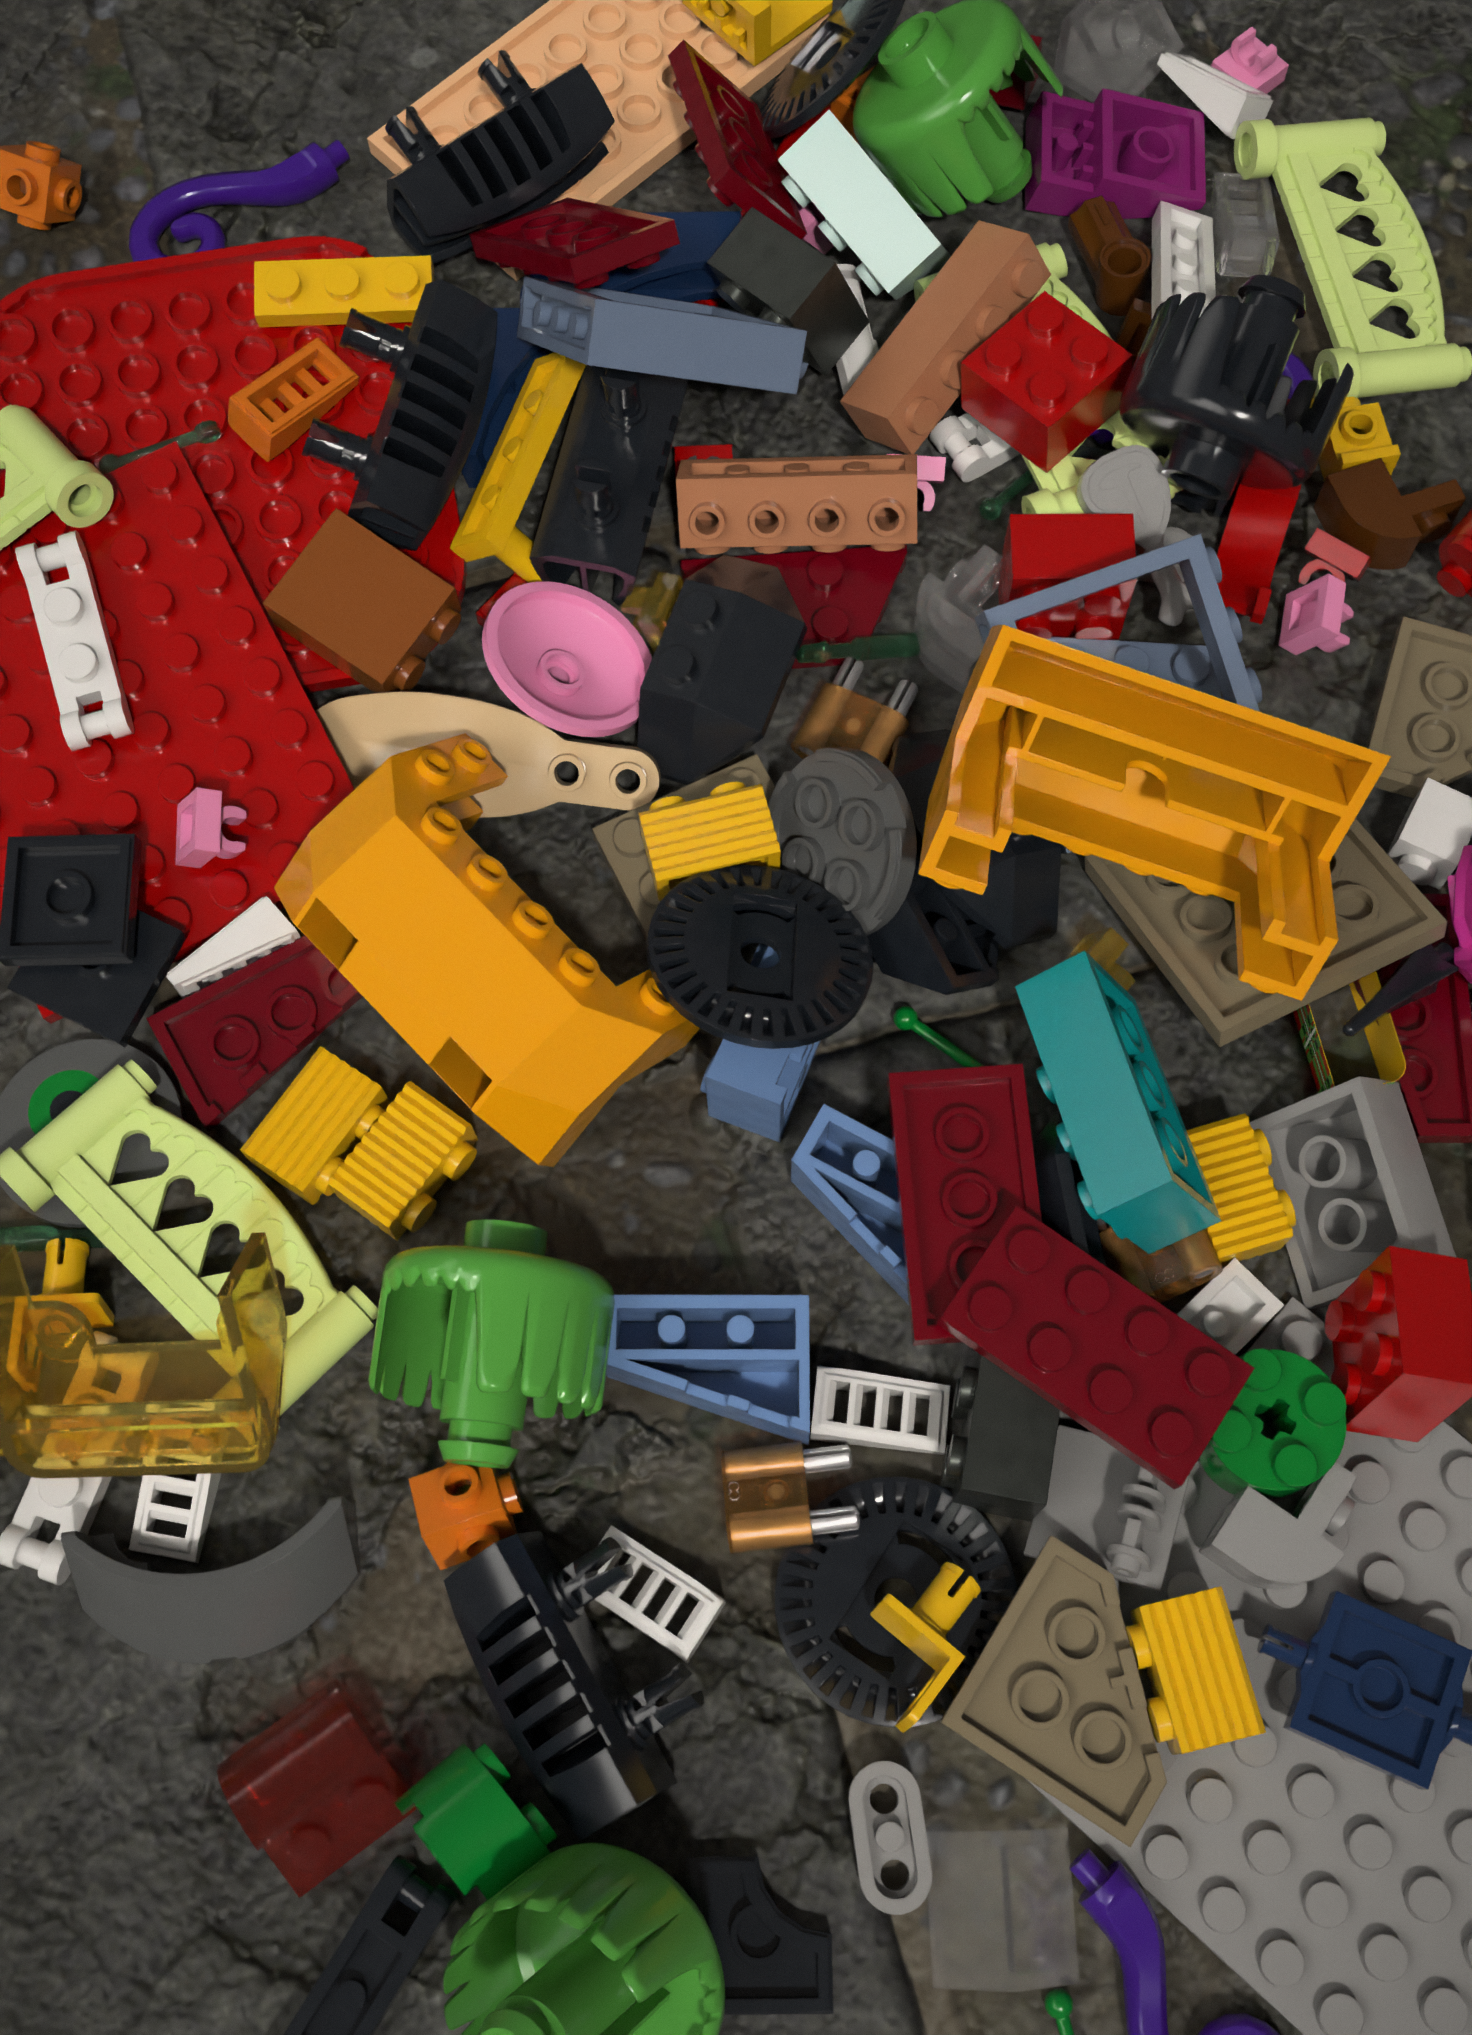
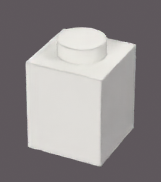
[1387,778,1472,890]

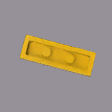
[254,255,434,327]

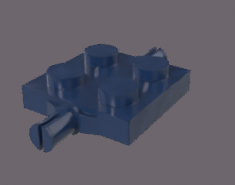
[1257,1591,1472,1790]

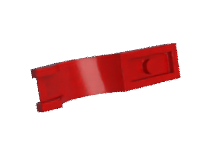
[1217,399,1302,624]

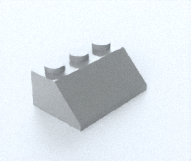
[1249,1076,1456,1309]

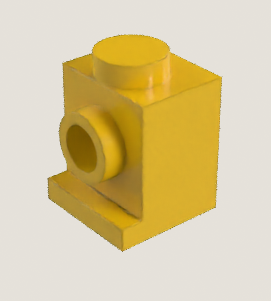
[1319,397,1401,481]

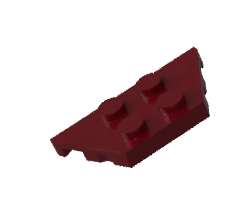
[681,545,907,669]

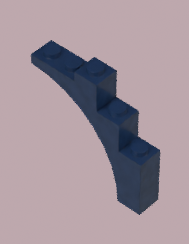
[461,211,743,488]

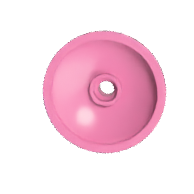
[482,581,652,737]

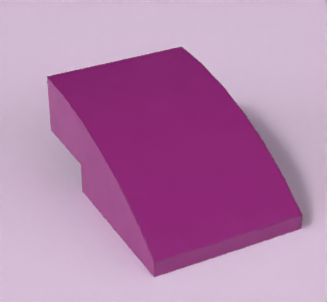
[1025,88,1206,219]

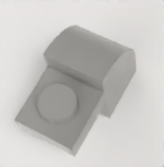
[1198,1462,1358,1590]

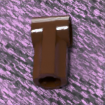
[1068,195,1151,316]

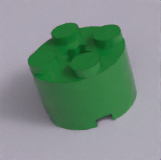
[1199,1348,1347,1500]
[394,1743,557,1910]

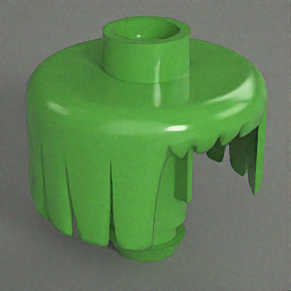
[853,0,1063,218]
[368,1219,615,1469]
[443,1842,725,2035]

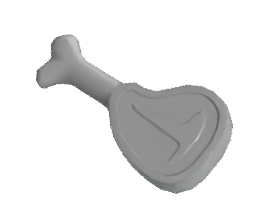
[1076,445,1194,627]

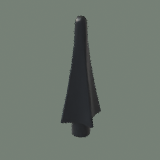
[1342,942,1459,1036]

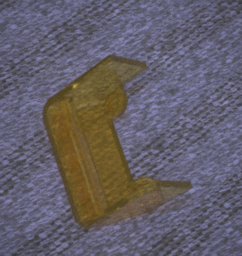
[0,1232,288,1479]

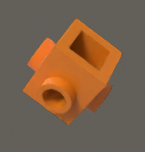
[0,141,82,230]
[408,1462,523,1571]

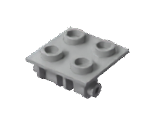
[1024,1425,1190,1592]

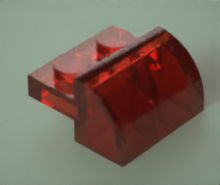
[217,1678,416,1898]

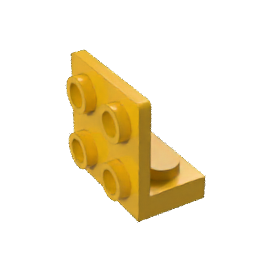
[682,0,833,67]

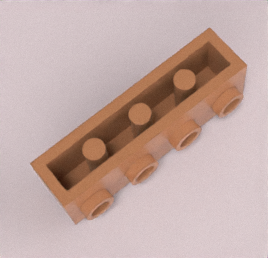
[840,220,1051,454]
[676,454,917,555]

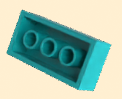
[1015,950,1222,1254]

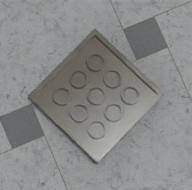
[1085,818,1447,1047]

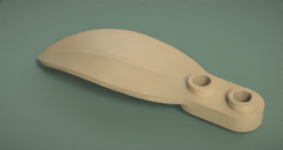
[315,691,661,818]

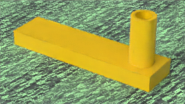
[450,352,586,583]

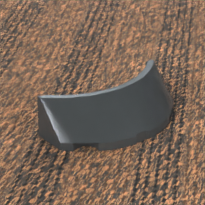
[61,1496,361,1664]

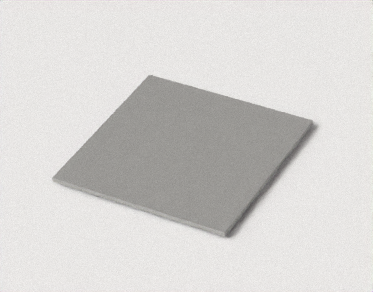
[1022,1297,1472,2035]

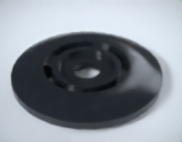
[760,0,905,138]
[646,865,874,1049]
[775,1477,1017,1728]

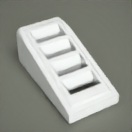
[1157,52,1274,139]
[166,896,301,999]
[810,1366,950,1455]
[129,1409,233,1563]
[594,1525,726,1663]

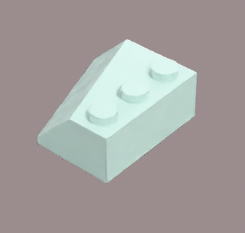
[778,110,951,300]

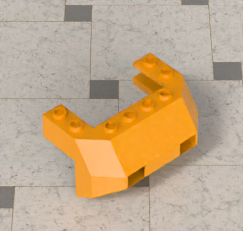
[918,625,1391,1001]
[274,733,700,1167]

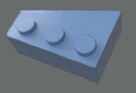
[700,943,821,1142]
[791,1104,909,1305]
[606,1295,810,1445]

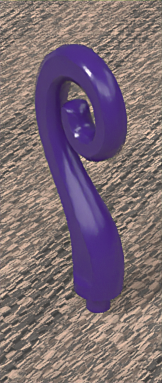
[129,140,350,262]
[1068,1848,1280,2035]

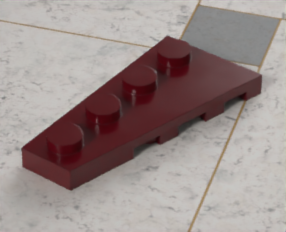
[1354,894,1472,1143]
[146,936,363,1132]

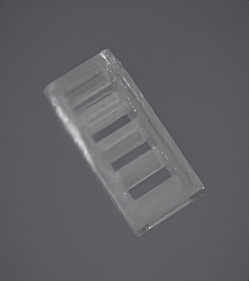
[1212,172,1280,277]

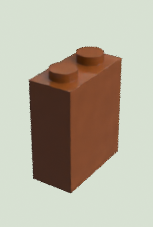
[263,508,461,693]

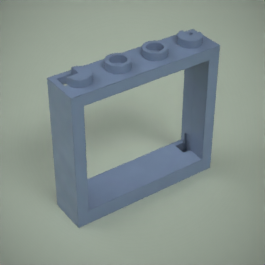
[517,277,808,394]
[974,534,1262,854]

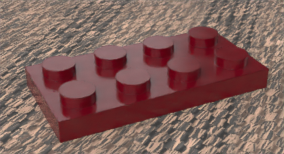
[668,39,807,240]
[469,198,680,289]
[887,1063,1042,1346]
[936,1205,1255,1490]

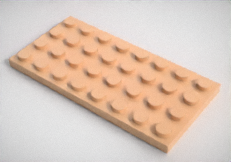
[367,0,829,282]

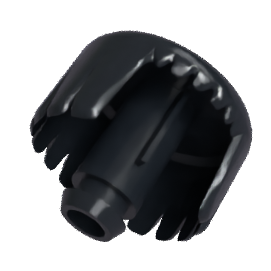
[1119,275,1354,500]

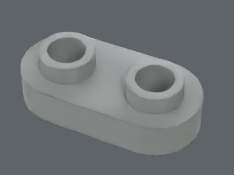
[848,1761,932,1915]

